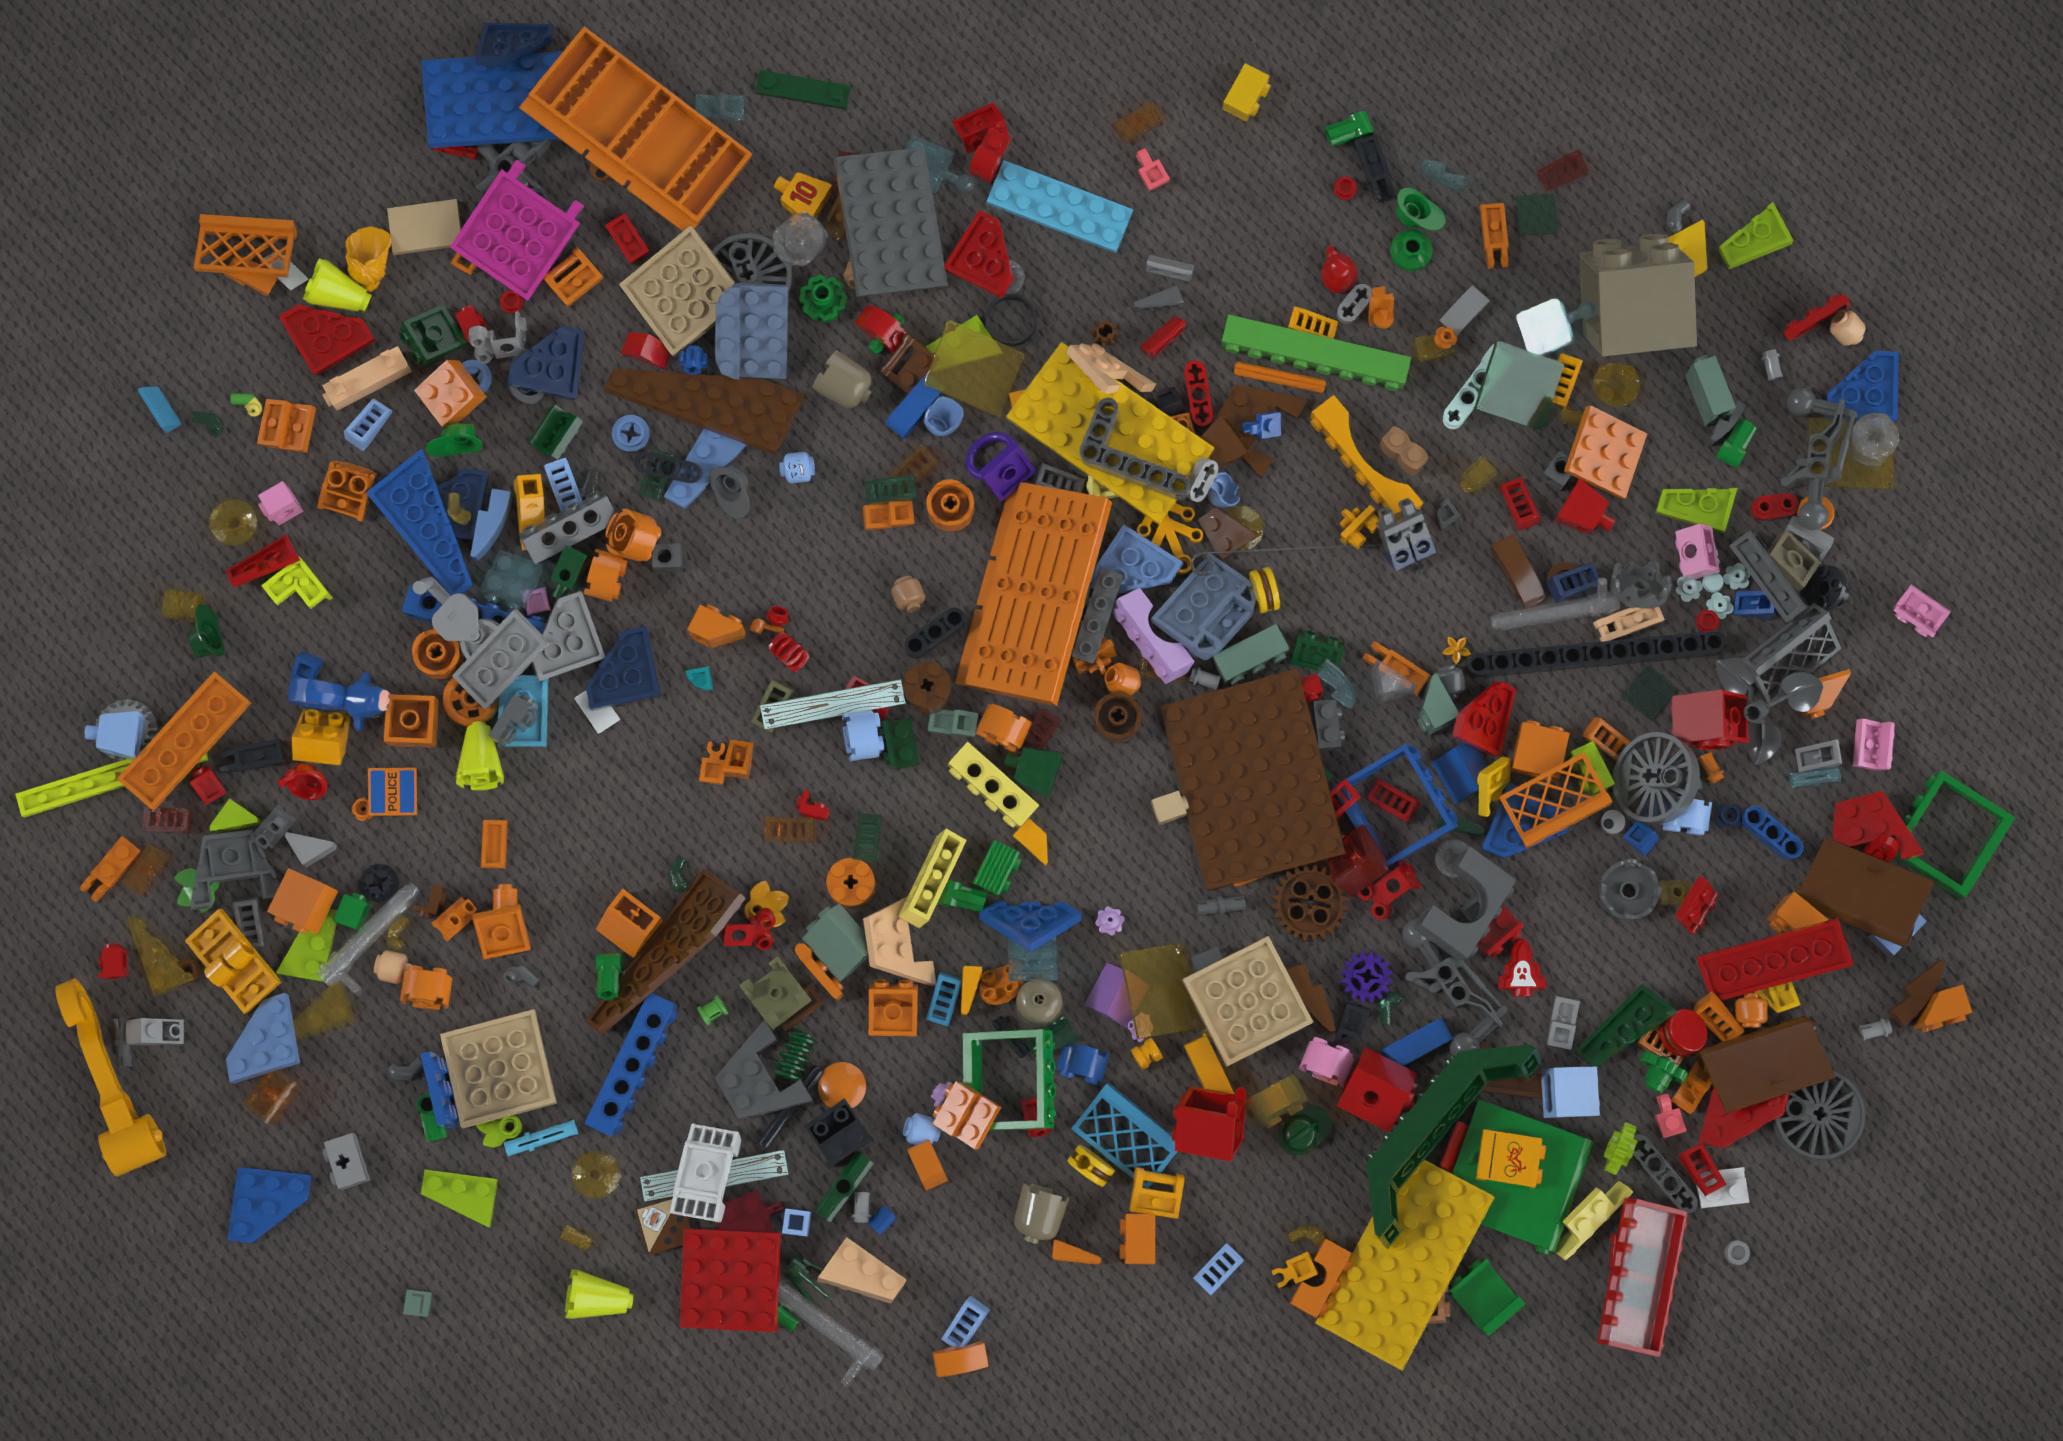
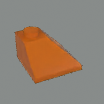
[1801,669,1851,719]

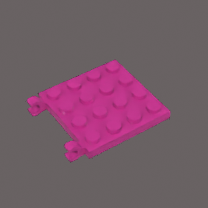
[450,160,584,301]

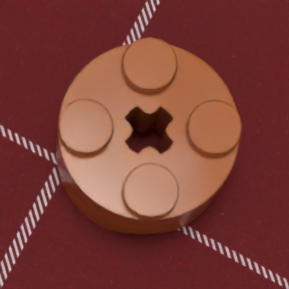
[927,479,974,532]
[606,509,661,562]
[584,549,627,602]
[412,628,464,680]
[975,704,1032,754]
[826,858,876,909]
[400,965,453,1010]

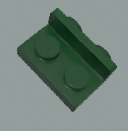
[1291,630,1344,676]
[879,718,920,770]

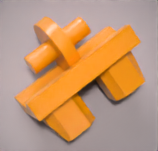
[1339,505,1379,549]

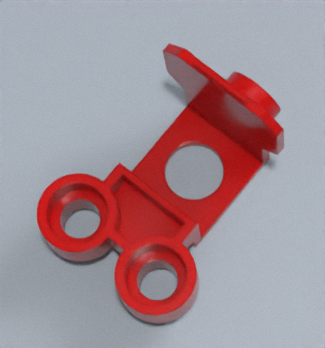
[1357,860,1422,920]
[719,908,776,950]

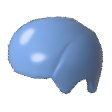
[1206,472,1240,508]

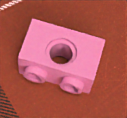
[258,481,303,525]
[1675,524,1720,579]

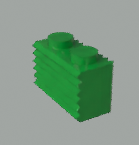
[973,840,1022,897]

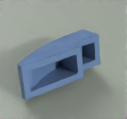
[470,489,514,561]

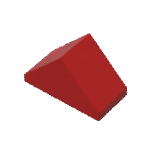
[621,332,671,370]

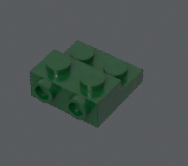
[399,304,467,368]

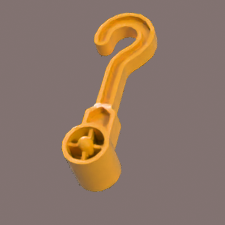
[56,978,166,1177]

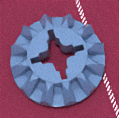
[462,360,492,392]
[612,415,649,452]

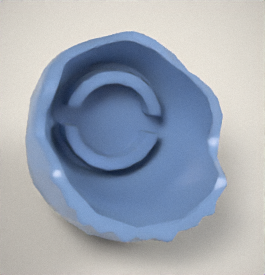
[924,396,964,436]

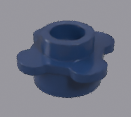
[1717,804,1741,828]

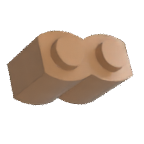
[1380,426,1428,476]

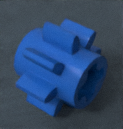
[679,346,708,375]

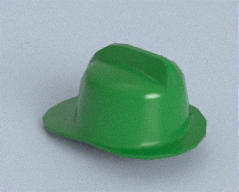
[1395,188,1446,231]
[425,423,483,457]

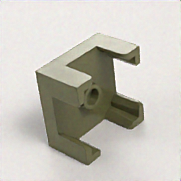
[739,956,811,1030]

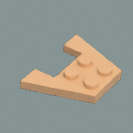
[1066,343,1156,393]
[863,896,936,986]

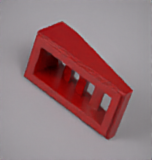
[1500,477,1540,531]
[1330,779,1361,819]
[1366,779,1421,825]
[1678,1142,1727,1197]

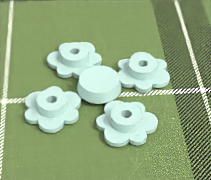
[1676,550,1750,619]

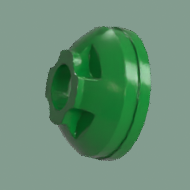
[1390,229,1432,271]

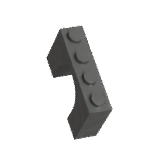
[1413,847,1516,961]

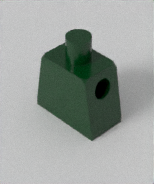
[551,545,593,599]
[1004,746,1064,798]

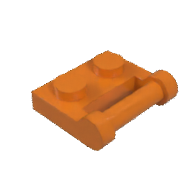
[543,247,604,308]

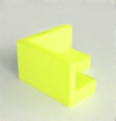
[261,556,333,609]

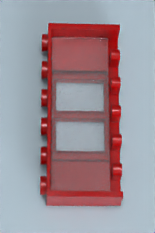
[1597,1198,1687,1357]

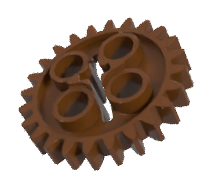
[1271,864,1349,942]

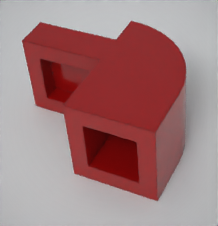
[969,127,1011,184]
[854,305,906,354]

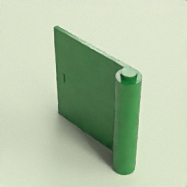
[1452,1100,1594,1256]

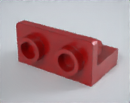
[952,102,1008,154]
[1476,905,1524,958]

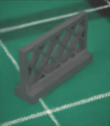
[1729,531,1810,622]
[1742,603,1842,703]

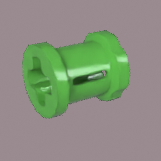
[697,995,728,1025]

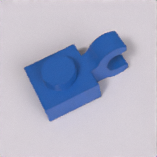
[1242,411,1281,439]

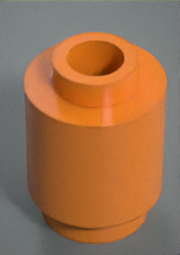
[493,884,517,910]

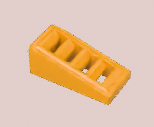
[1288,306,1338,339]
[1543,353,1583,408]
[961,966,983,1016]

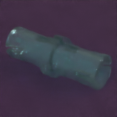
[1790,767,1841,788]

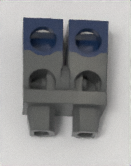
[1376,498,1436,571]

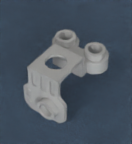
[468,311,527,364]

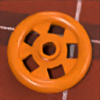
[443,678,499,727]

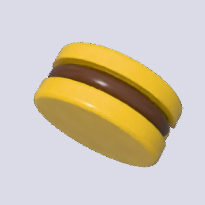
[1249,567,1280,614]
[1067,1145,1115,1187]

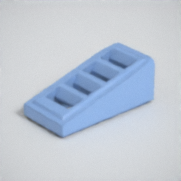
[344,398,392,451]
[544,458,582,512]
[1193,1243,1244,1295]
[941,1296,990,1348]

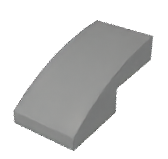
[1439,285,1490,336]
[1547,995,1580,1050]

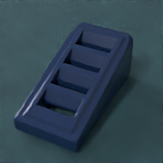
[1547,562,1602,603]

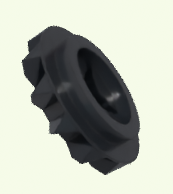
[360,863,399,902]

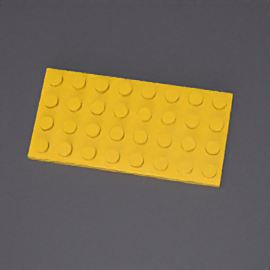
[1006,342,1214,525]
[1316,1160,1495,1371]

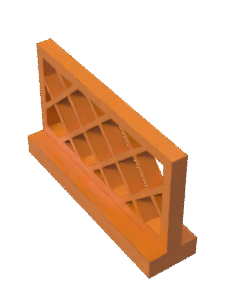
[194,214,297,277]
[1499,752,1612,849]

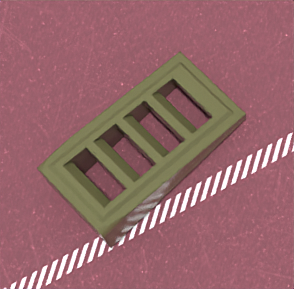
[751,679,795,733]

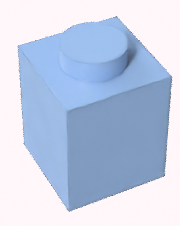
[782,1209,811,1237]

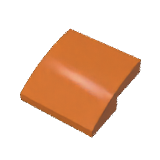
[257,399,316,453]

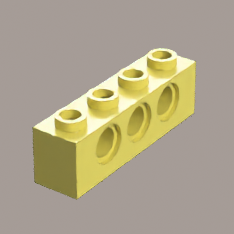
[948,742,1039,828]
[898,829,967,928]

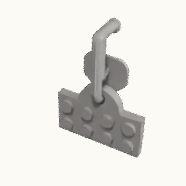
[413,577,550,710]

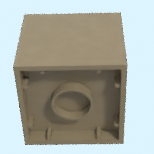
[1579,234,1697,357]

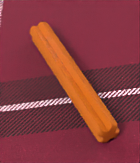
[1234,361,1326,393]

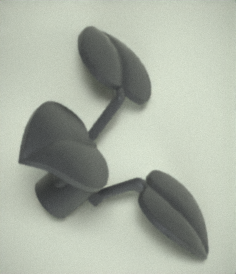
[1716,657,1823,765]

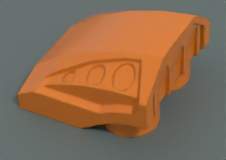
[317,460,377,522]

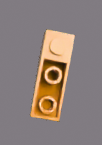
[514,474,545,551]

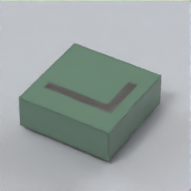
[403,1289,432,1317]

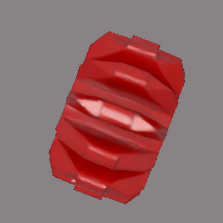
[768,632,809,672]

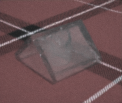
[1370,659,1417,704]

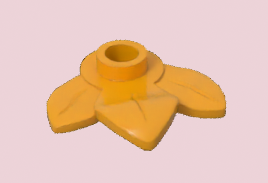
[744,881,789,927]

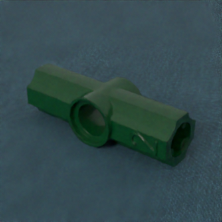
[814,1151,874,1223]

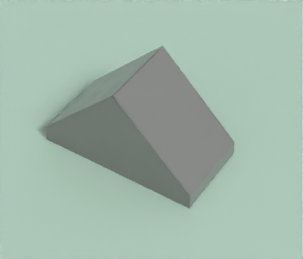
[1795,740,1842,772]
[285,832,337,867]

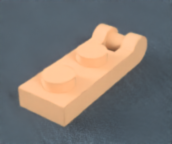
[1593,606,1665,641]

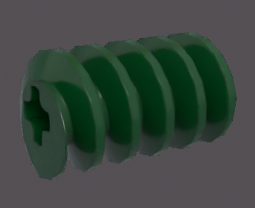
[772,1027,818,1081]

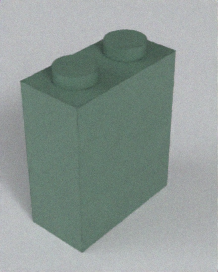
[1685,355,1736,427]
[802,903,868,982]

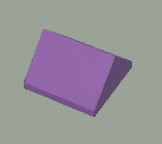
[1084,963,1149,1028]

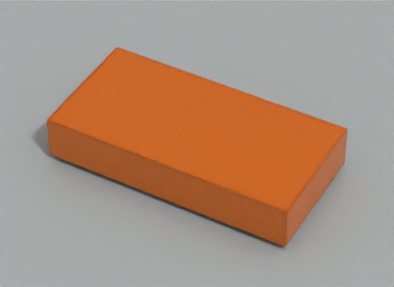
[481,820,508,869]

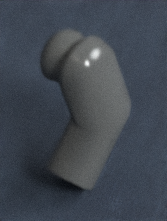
[1666,199,1691,233]

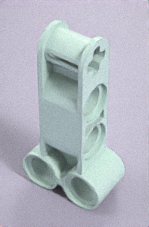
[1443,344,1512,429]

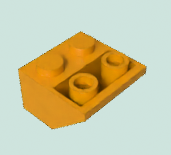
[292,709,350,765]

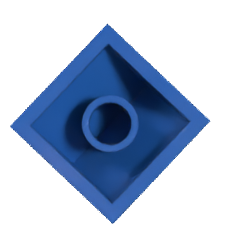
[1432,743,1488,804]

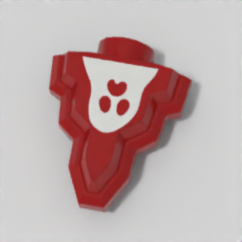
[1498,939,1547,997]

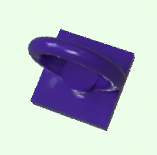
[965,432,1036,502]

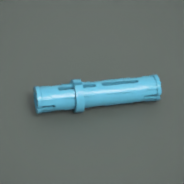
[504,1119,579,1157]

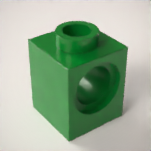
[333,892,370,932]

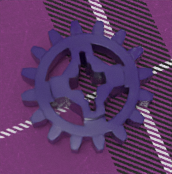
[1340,951,1393,1003]

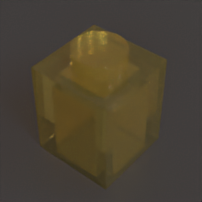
[1459,455,1498,496]

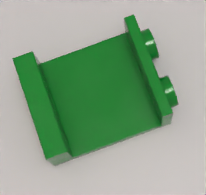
[1449,1258,1525,1336]

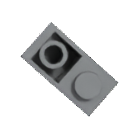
[126,1018,184,1046]

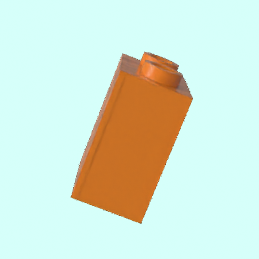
[1510,720,1570,783]
[267,868,338,934]

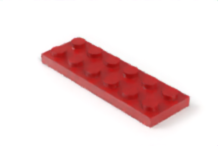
[1697,918,1853,1000]

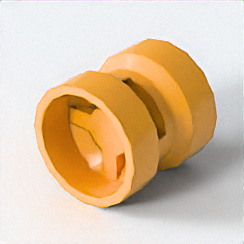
[1130,1038,1163,1071]

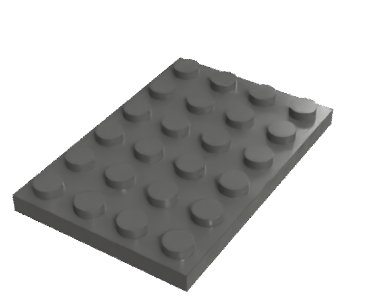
[834,147,948,297]

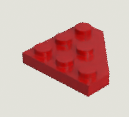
[944,210,1014,299]
[279,304,376,376]
[1452,681,1516,757]
[1699,1088,1790,1149]

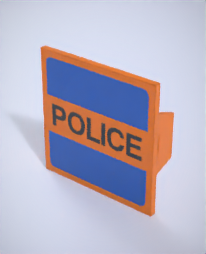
[368,768,417,816]

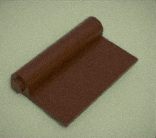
[1795,838,1934,948]
[1696,1015,1835,1114]

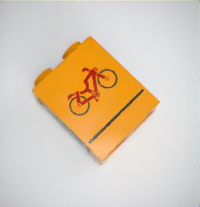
[1476,1129,1546,1189]

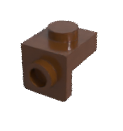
[413,884,448,920]

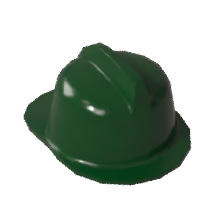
[188,604,225,658]
[1278,1105,1332,1156]

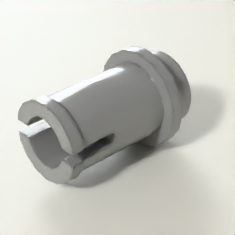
[1761,350,1783,381]
[1189,667,1221,690]
[1859,1018,1892,1041]
[852,1192,871,1223]

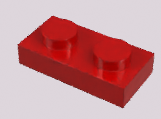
[605,213,650,265]

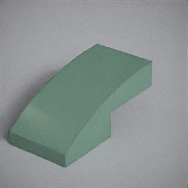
[928,709,978,737]

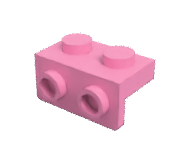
[1893,584,1950,637]
[1853,719,1895,771]

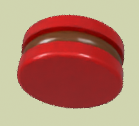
[1660,1009,1707,1057]

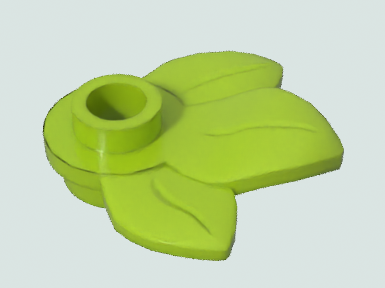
[476,1115,522,1148]

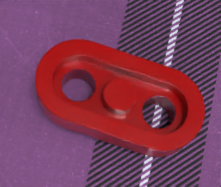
[1751,493,1799,521]
[1863,835,1899,863]

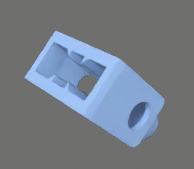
[85,711,145,760]

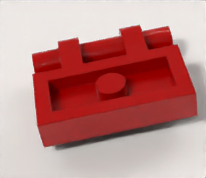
[1675,876,1719,935]

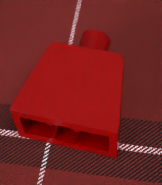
[1555,479,1615,535]

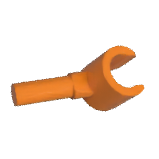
[749,619,784,635]

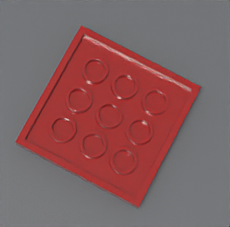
[680,1228,781,1332]

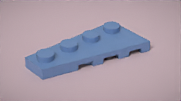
[664,429,748,509]

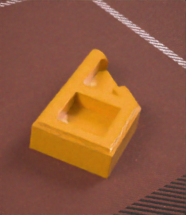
[1013,818,1048,866]

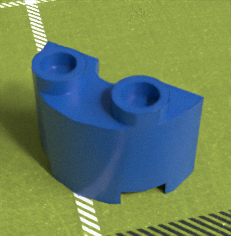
[1056,1041,1110,1085]

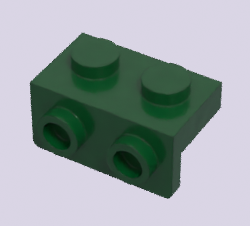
[528,404,583,460]

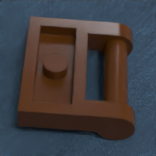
[879,332,940,394]

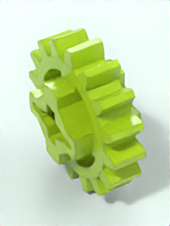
[1603,1122,1638,1175]

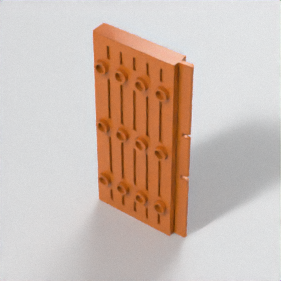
[519,26,752,231]
[955,482,1112,706]

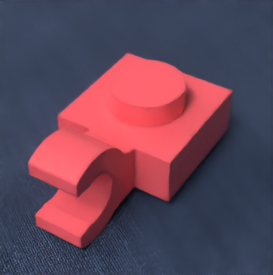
[1136,148,1170,192]
[1655,1094,1687,1138]

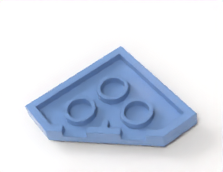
[1091,524,1183,595]
[226,993,300,1084]

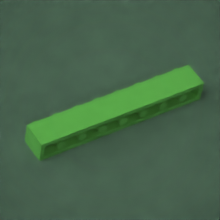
[1221,314,1411,391]

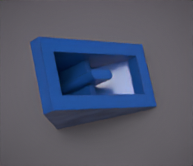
[1733,591,1777,620]

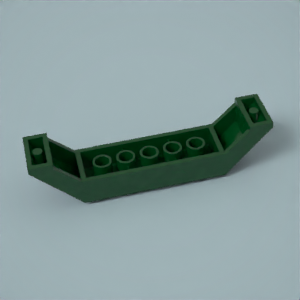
[1366,1045,1542,1249]

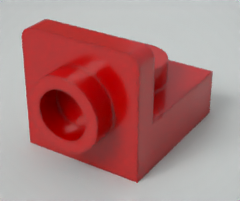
[189,765,226,805]
[796,789,830,822]
[1020,1097,1052,1137]

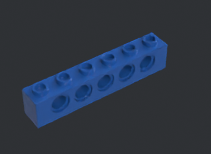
[402,584,546,634]
[584,993,678,1137]

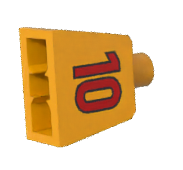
[774,172,833,228]

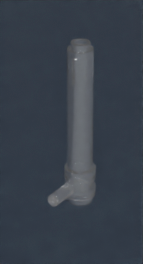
[1490,578,1620,632]
[316,882,421,996]
[779,1281,885,1387]

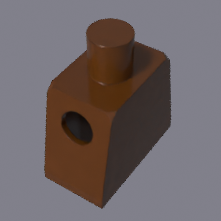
[1200,415,1252,469]

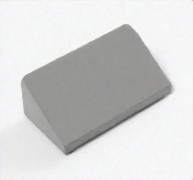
[1146,255,1194,281]
[1783,516,1834,563]

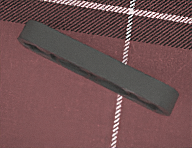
[1632,1135,1698,1214]

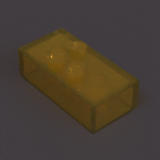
[1246,1074,1308,1129]

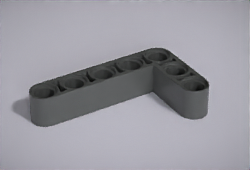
[1079,397,1190,500]

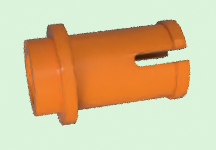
[1698,752,1724,784]

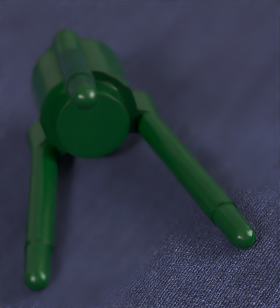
[785,1256,831,1306]

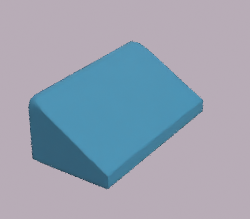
[138,386,181,433]

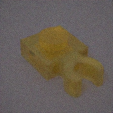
[1412,335,1456,362]

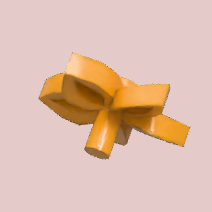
[1442,637,1471,664]

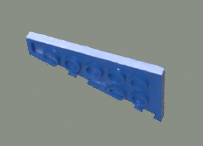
[366,449,473,596]

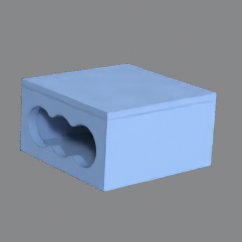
[1541,1067,1600,1118]

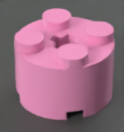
[1299,1037,1355,1087]

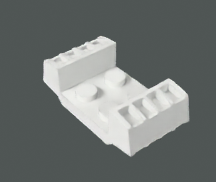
[670,1124,741,1223]

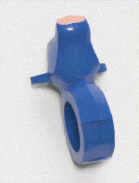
[288,672,390,732]

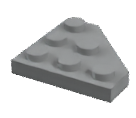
[531,591,605,682]

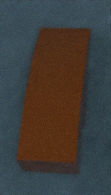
[1490,534,1547,610]
[1887,959,1946,1027]
[1286,964,1336,1034]

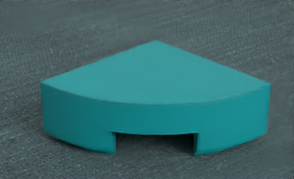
[685,666,713,691]

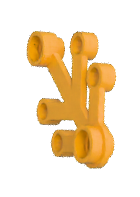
[1136,503,1203,575]

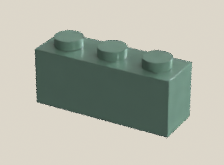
[1212,624,1289,685]

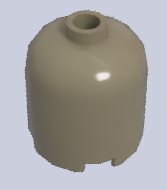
[812,350,872,409]
[1015,978,1063,1028]
[1014,1183,1070,1244]

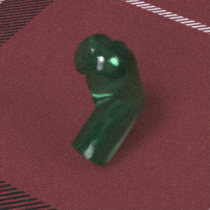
[192,411,223,436]
[668,857,688,893]
[1379,991,1403,1026]

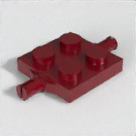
[715,1189,784,1232]

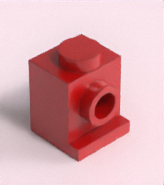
[456,305,488,345]
[1301,673,1323,703]
[98,943,128,980]

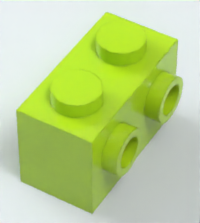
[1568,741,1615,797]

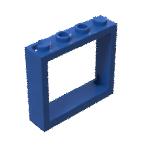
[1332,744,1458,871]

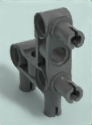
[475,139,551,200]

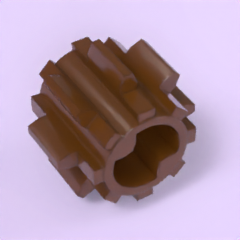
[1091,318,1120,348]

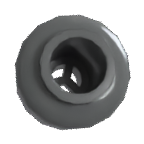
[1433,664,1466,700]

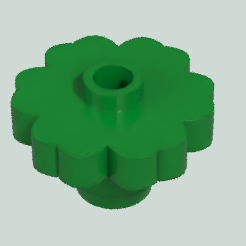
[799,275,847,323]
[1639,1052,1688,1094]

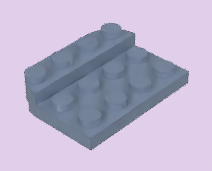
[715,283,788,379]
[1151,554,1256,660]

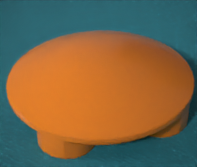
[979,963,1024,1005]
[818,1062,866,1108]

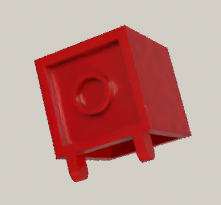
[1172,1086,1247,1162]

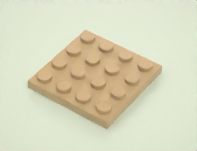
[619,225,736,357]
[1182,936,1313,1067]
[440,1009,557,1128]

